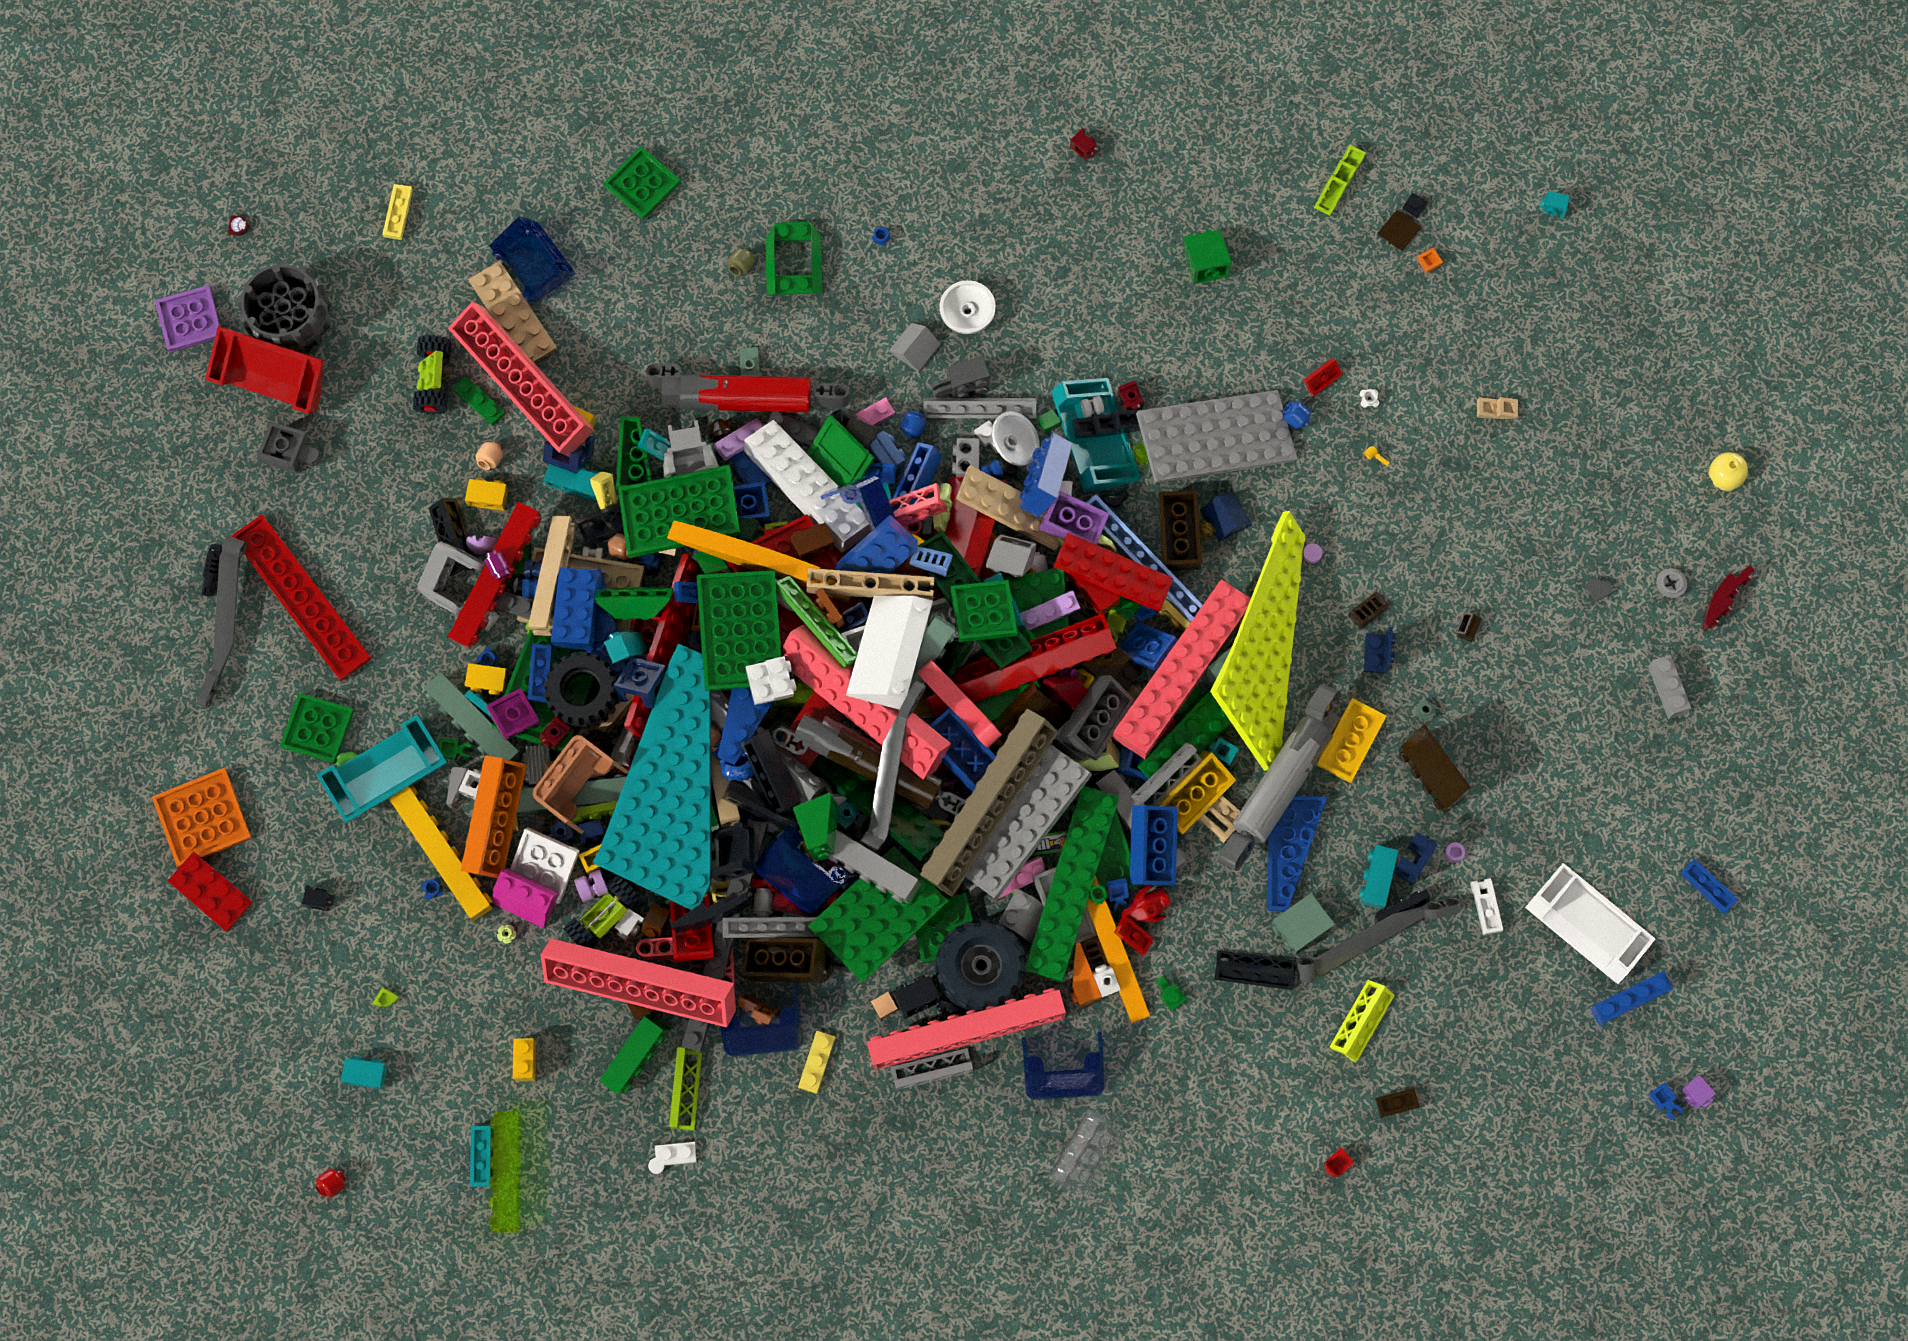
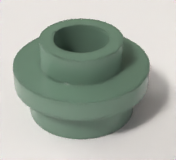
[1416,701,1435,720]

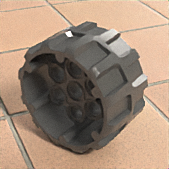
[237,261,332,354]

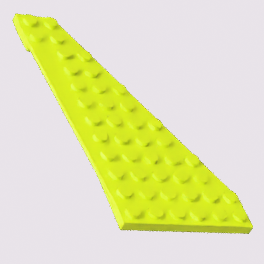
[1210,511,1305,771]

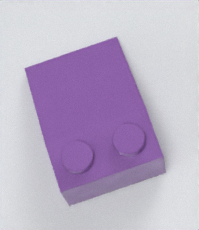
[1039,491,1109,545]

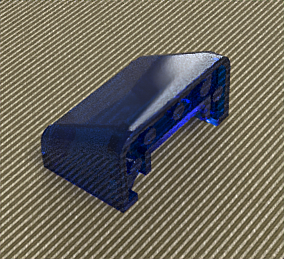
[489,216,575,302]
[755,824,851,914]

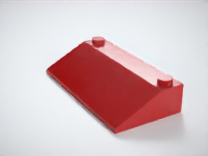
[205,326,324,414]
[932,477,1006,579]

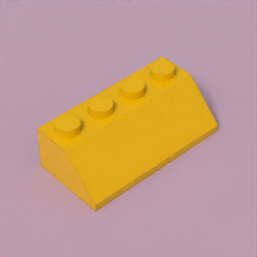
[1156,751,1236,834]

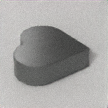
[1587,578,1612,603]

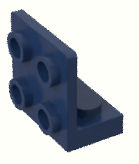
[1363,627,1396,674]

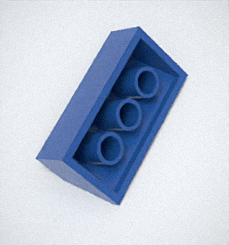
[1130,805,1178,885]

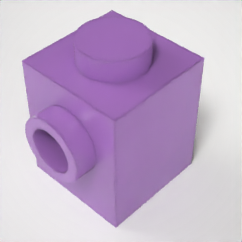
[1681,1075,1716,1108]

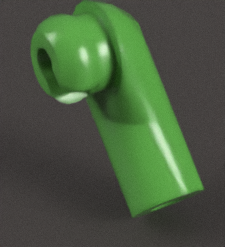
[335,751,358,766]

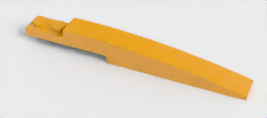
[667,521,851,603]
[1059,838,1150,1023]

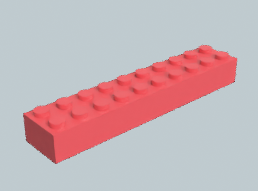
[448,301,594,457]
[1112,579,1251,759]
[781,624,951,780]
[541,939,736,1027]
[867,988,1066,1071]

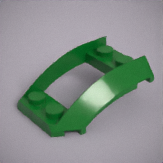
[766,222,822,296]

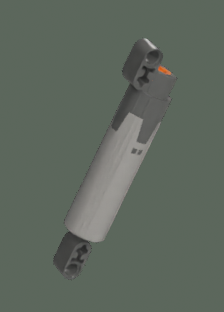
[1218,684,1341,871]

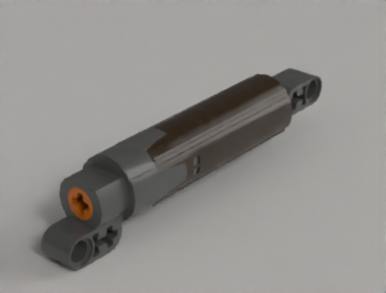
[773,713,967,815]

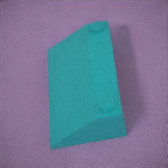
[1051,378,1141,493]
[316,715,447,824]

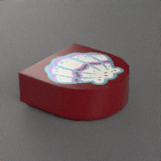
[228,215,249,236]

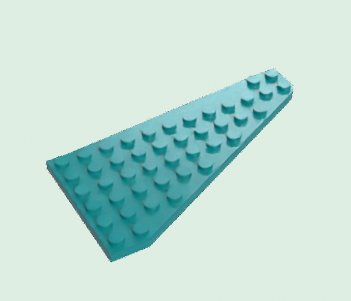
[593,644,712,910]

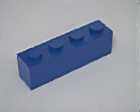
[892,442,942,511]
[1590,971,1673,1027]

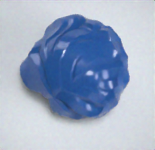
[720,752,754,782]

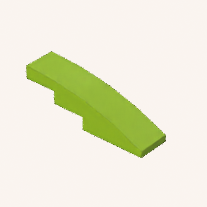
[1314,145,1366,216]

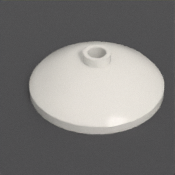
[940,280,996,334]
[992,411,1040,466]

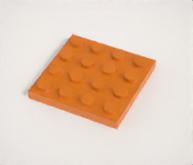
[152,768,252,868]

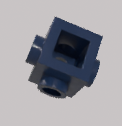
[548,820,577,846]

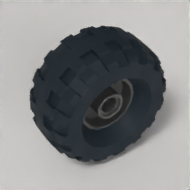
[935,920,1027,1012]

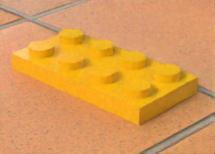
[1316,698,1386,783]

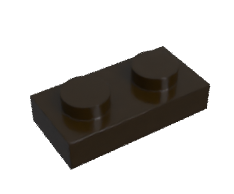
[1375,1088,1420,1118]

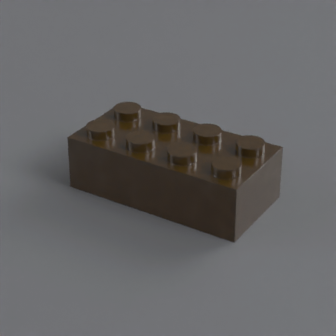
[1158,490,1202,571]
[741,937,827,983]

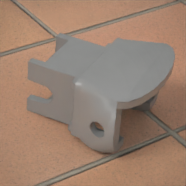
[664,420,719,478]

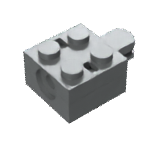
[932,356,990,398]
[257,421,321,473]

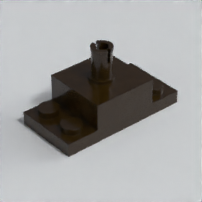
[1076,642,1142,690]

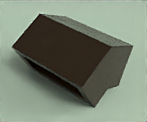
[1455,612,1482,642]

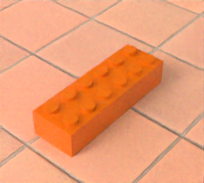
[461,756,527,878]

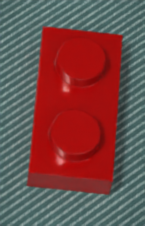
[1303,358,1343,396]
[1114,916,1154,955]

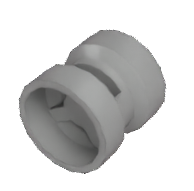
[1081,396,1104,418]

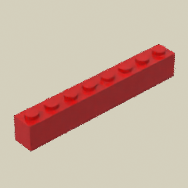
[447,502,542,650]

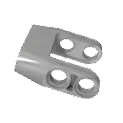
[417,541,486,615]

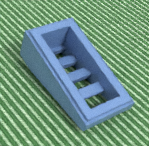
[909,546,953,577]

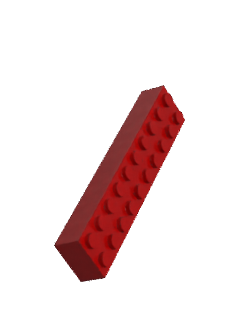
[925,613,1117,717]

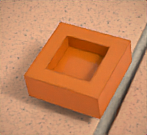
[1417,248,1443,274]

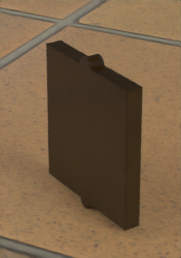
[1378,210,1421,251]

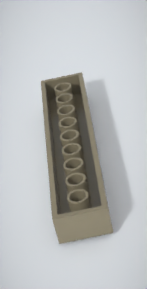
[920,709,1058,897]

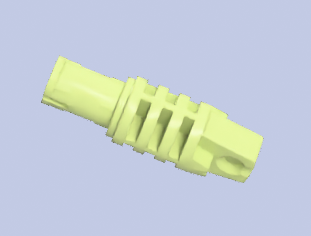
[933,483,952,533]

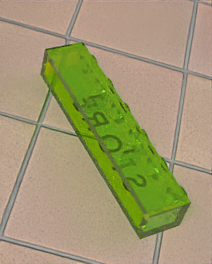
[489,1111,521,1234]

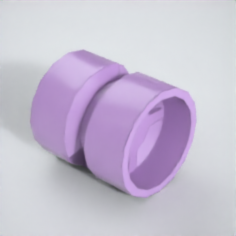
[574,869,609,903]

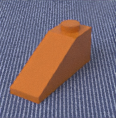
[1070,942,1102,1008]

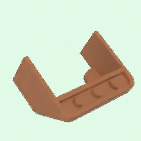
[533,735,629,834]

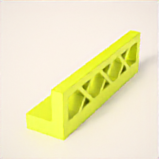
[1330,980,1395,1063]

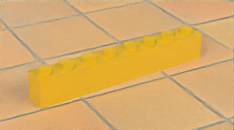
[388,785,493,922]

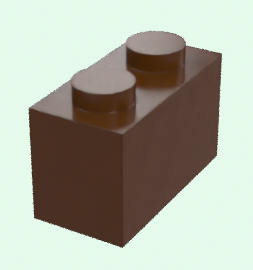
[790,523,834,561]

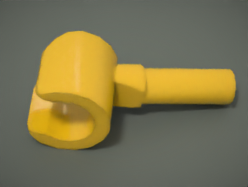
[1364,446,1390,466]

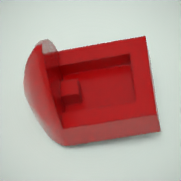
[1324,1148,1355,1177]

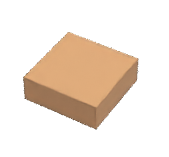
[871,992,898,1019]

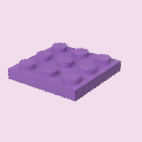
[155,285,220,353]

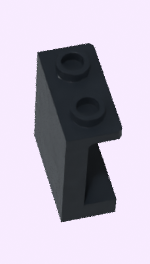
[711,822,754,882]

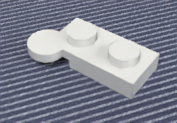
[648,1142,697,1174]

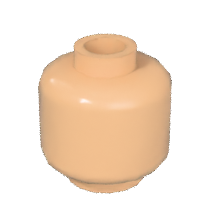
[475,442,504,470]

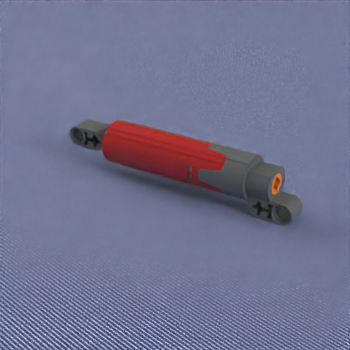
[646,363,850,413]

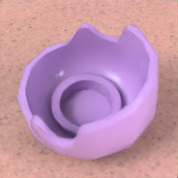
[466,536,497,555]

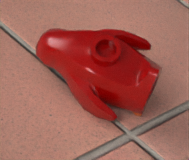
[1121,885,1171,922]

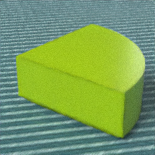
[372,987,400,1007]

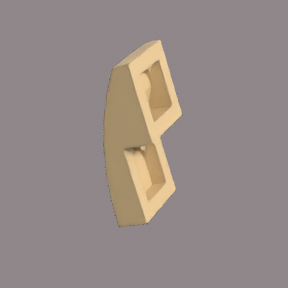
[1477,397,1518,419]

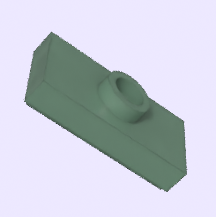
[739,347,760,376]

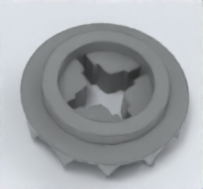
[1656,568,1687,599]

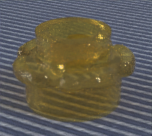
[1199,522,1216,538]

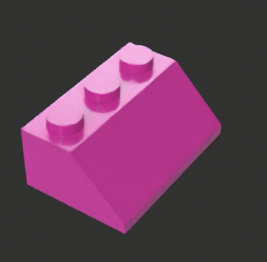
[492,868,560,928]

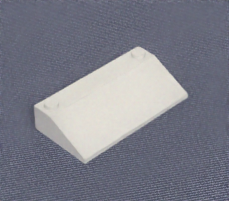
[846,596,933,710]
[1525,863,1655,984]

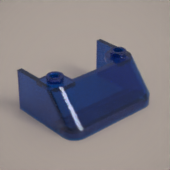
[820,474,899,531]
[720,986,803,1057]
[1022,1032,1105,1100]

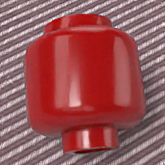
[315,1168,346,1198]

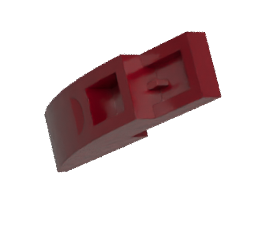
[1702,565,1754,632]

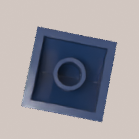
[1200,493,1252,542]

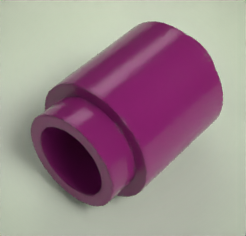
[484,550,510,580]

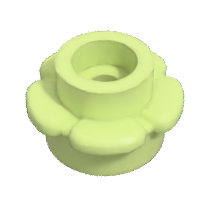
[497,924,516,944]

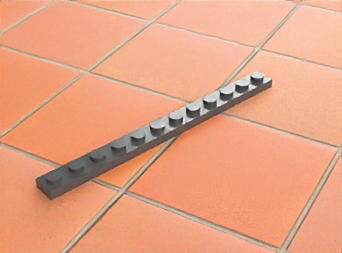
[681,819,769,1053]

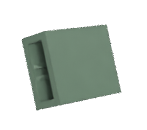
[1272,893,1335,954]

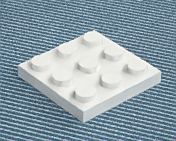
[510,827,580,904]

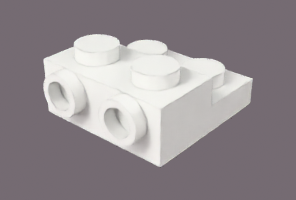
[746,656,796,705]

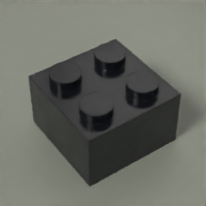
[893,975,940,1019]

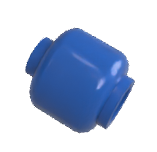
[1283,401,1311,429]
[900,410,927,439]

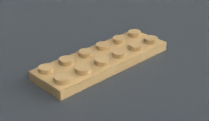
[468,261,558,363]
[956,465,1060,550]

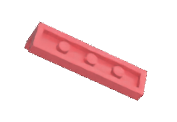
[869,483,947,529]

